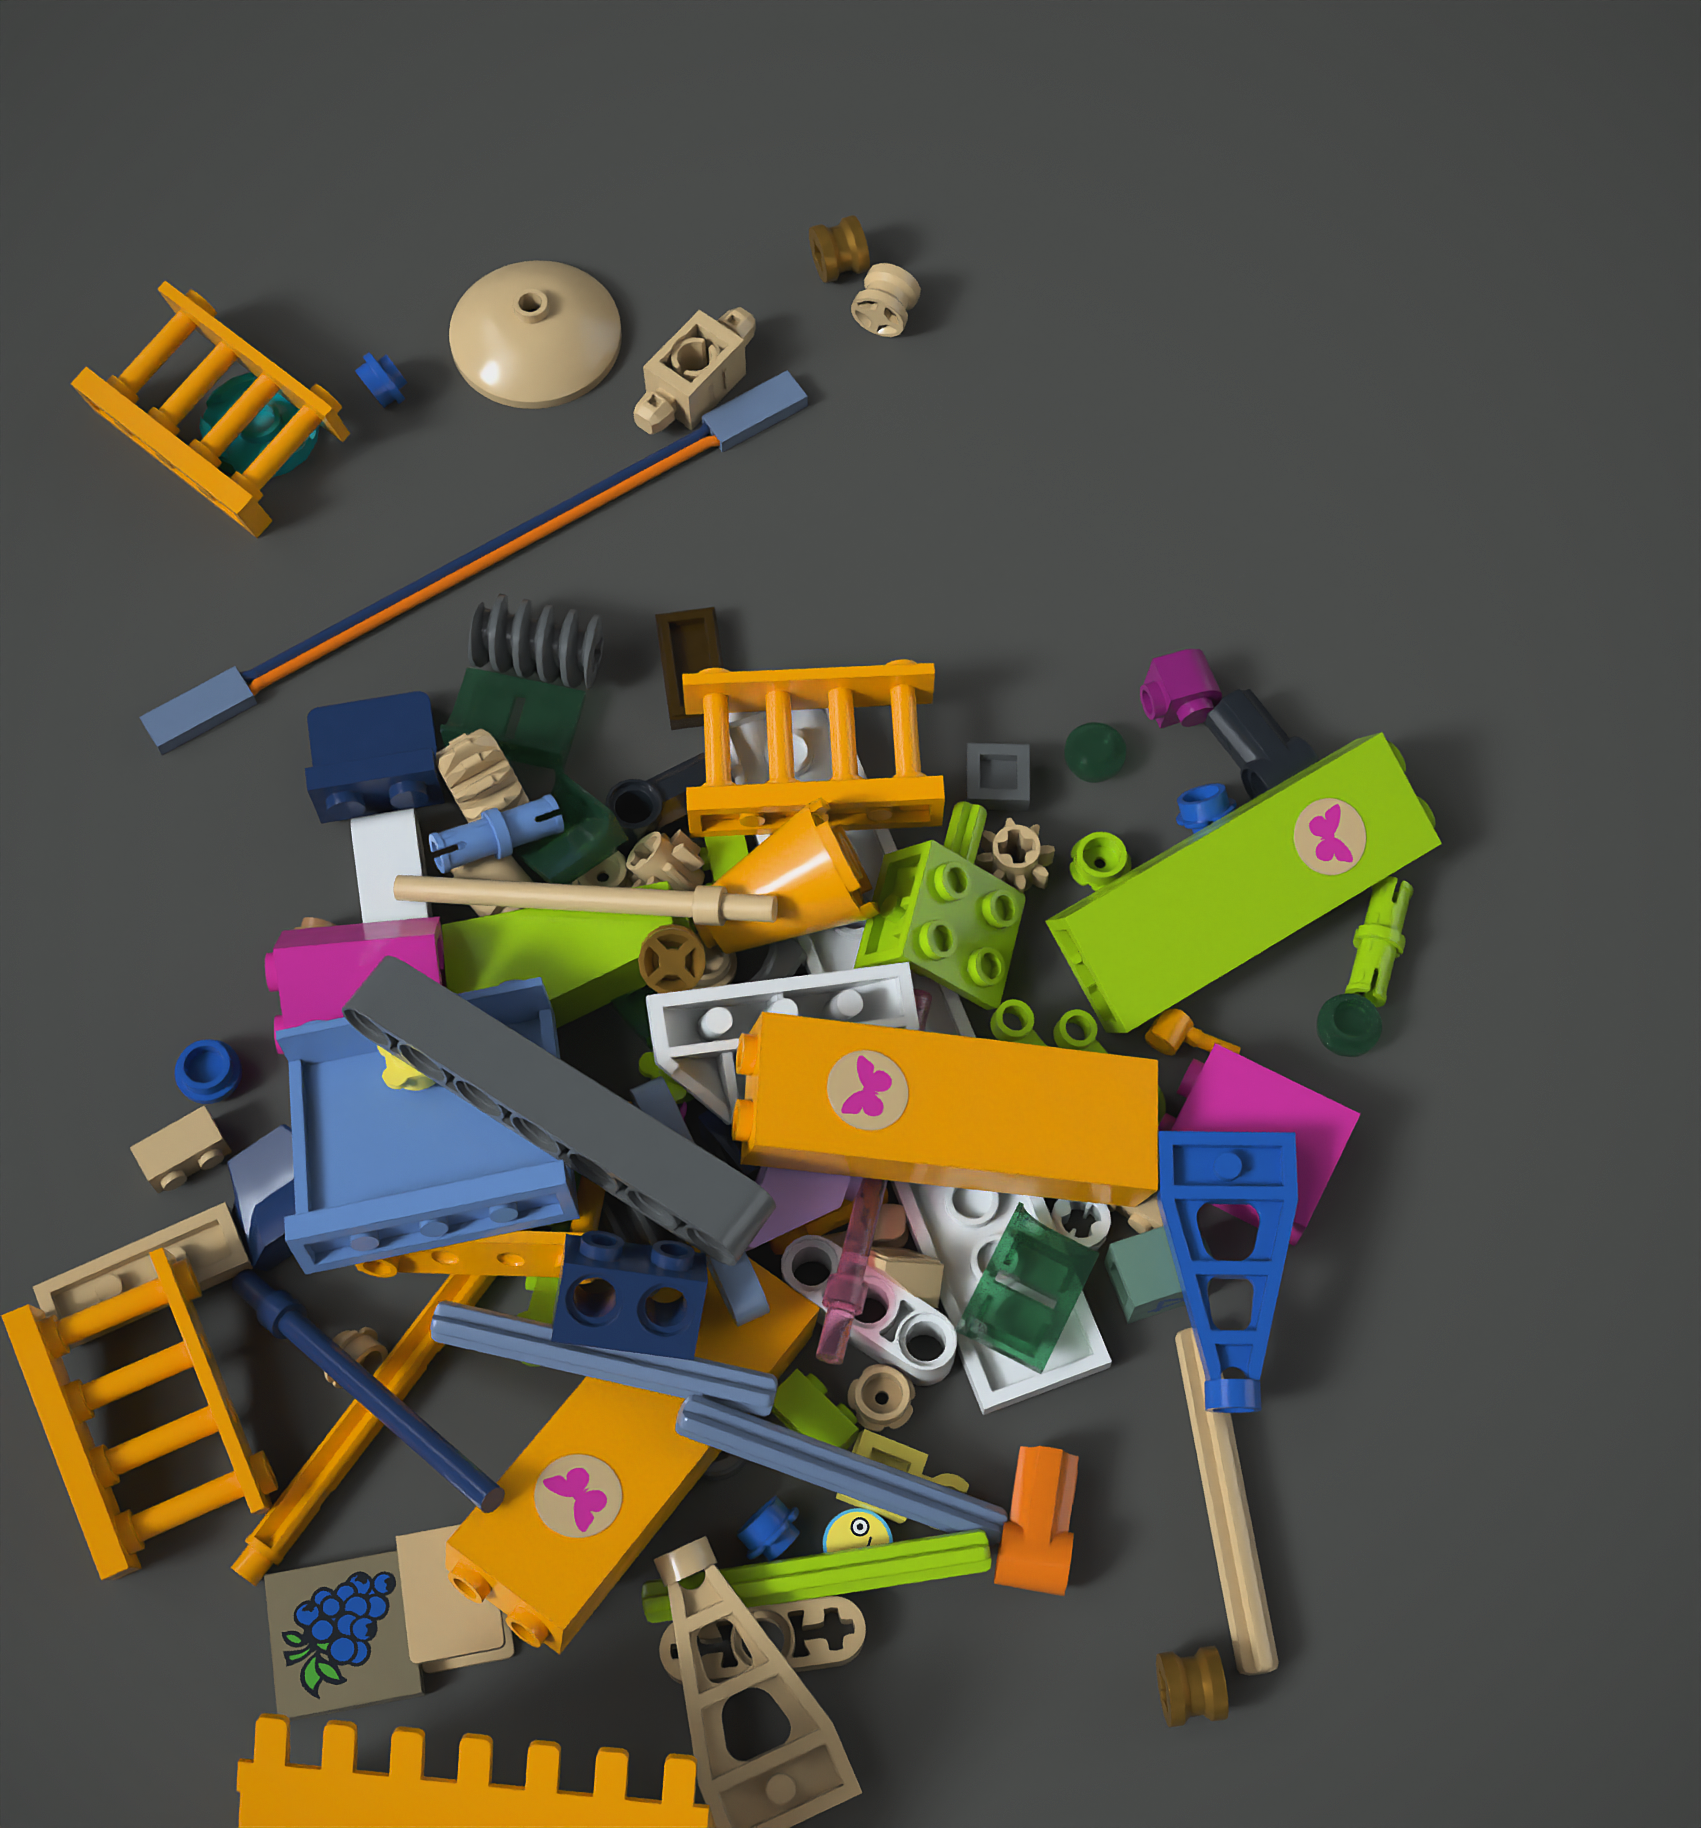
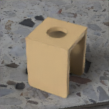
[396,1524,515,1674]

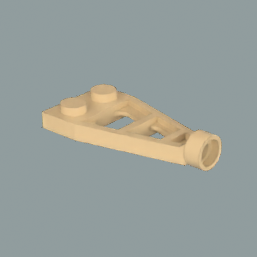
[653,1536,862,1828]

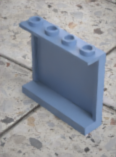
[276,977,580,1275]

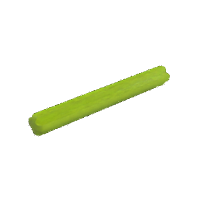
[641,1529,992,1623]

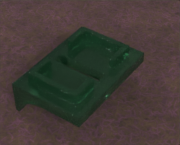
[440,667,586,772]
[513,768,628,884]
[954,1202,1100,1374]

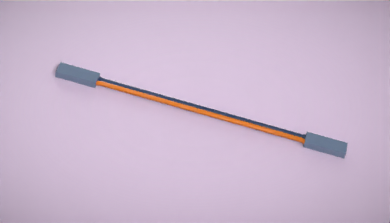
[139,370,808,755]

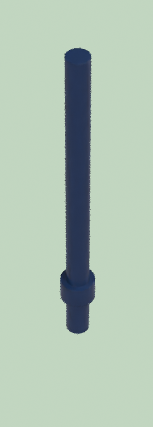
[232,1269,505,1513]

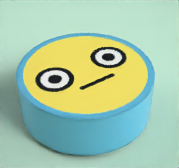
[823,1508,893,1553]

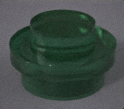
[1064,722,1127,783]
[1316,994,1382,1057]

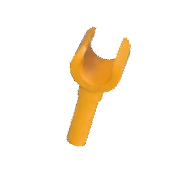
[1145,1008,1241,1056]

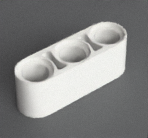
[351,808,433,923]
[781,1235,957,1386]

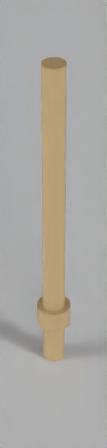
[393,875,778,926]

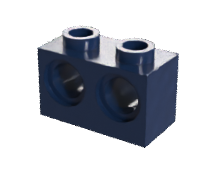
[551,1231,708,1361]

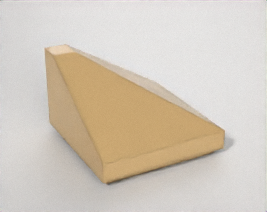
[851,1245,944,1308]

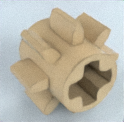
[975,818,1055,894]
[626,830,705,891]

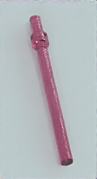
[816,989,932,1365]

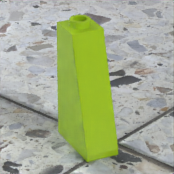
[442,881,696,1028]

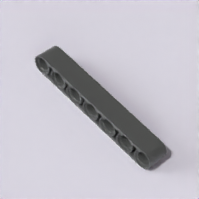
[342,955,776,1266]

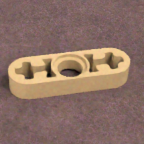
[659,1596,866,1685]

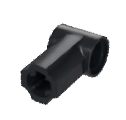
[1205,689,1320,800]
[605,752,706,857]

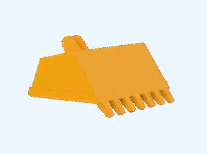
[236,1713,716,1828]

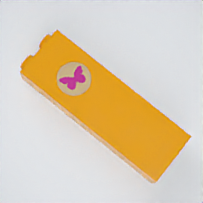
[732,1012,1158,1207]
[445,1248,820,1655]

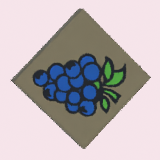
[264,1550,426,1721]

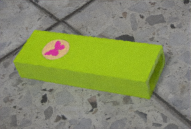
[1045,732,1442,1033]

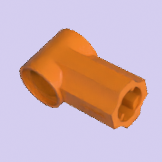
[994,1446,1079,1596]

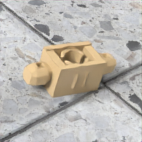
[634,307,756,434]

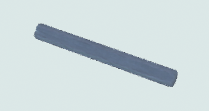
[430,1300,778,1416]
[675,1394,1008,1547]

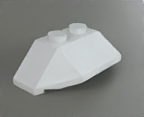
[646,962,919,1125]

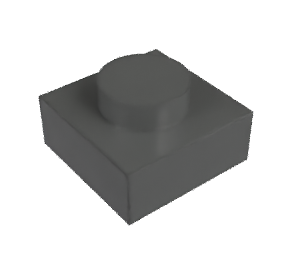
[966,743,1030,811]

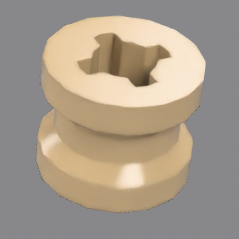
[851,263,921,337]

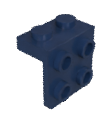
[305,691,445,824]

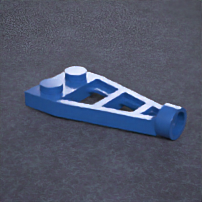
[1157,1131,1298,1413]

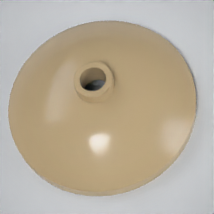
[449,260,622,409]

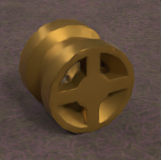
[809,215,870,283]
[638,924,706,993]
[1156,1645,1229,1728]

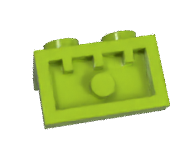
[854,840,1026,1010]

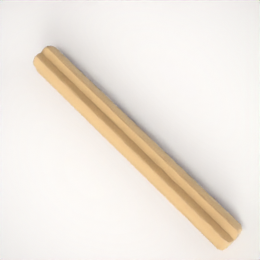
[1175,1327,1279,1676]

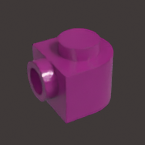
[1140,649,1222,729]

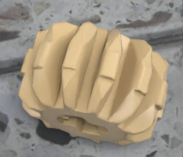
[435,728,529,823]

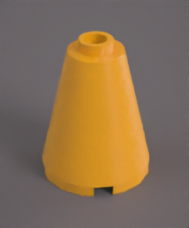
[692,797,880,954]

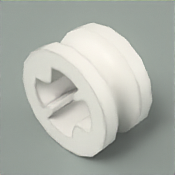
[1051,1199,1111,1257]

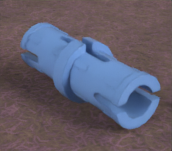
[429,794,564,874]

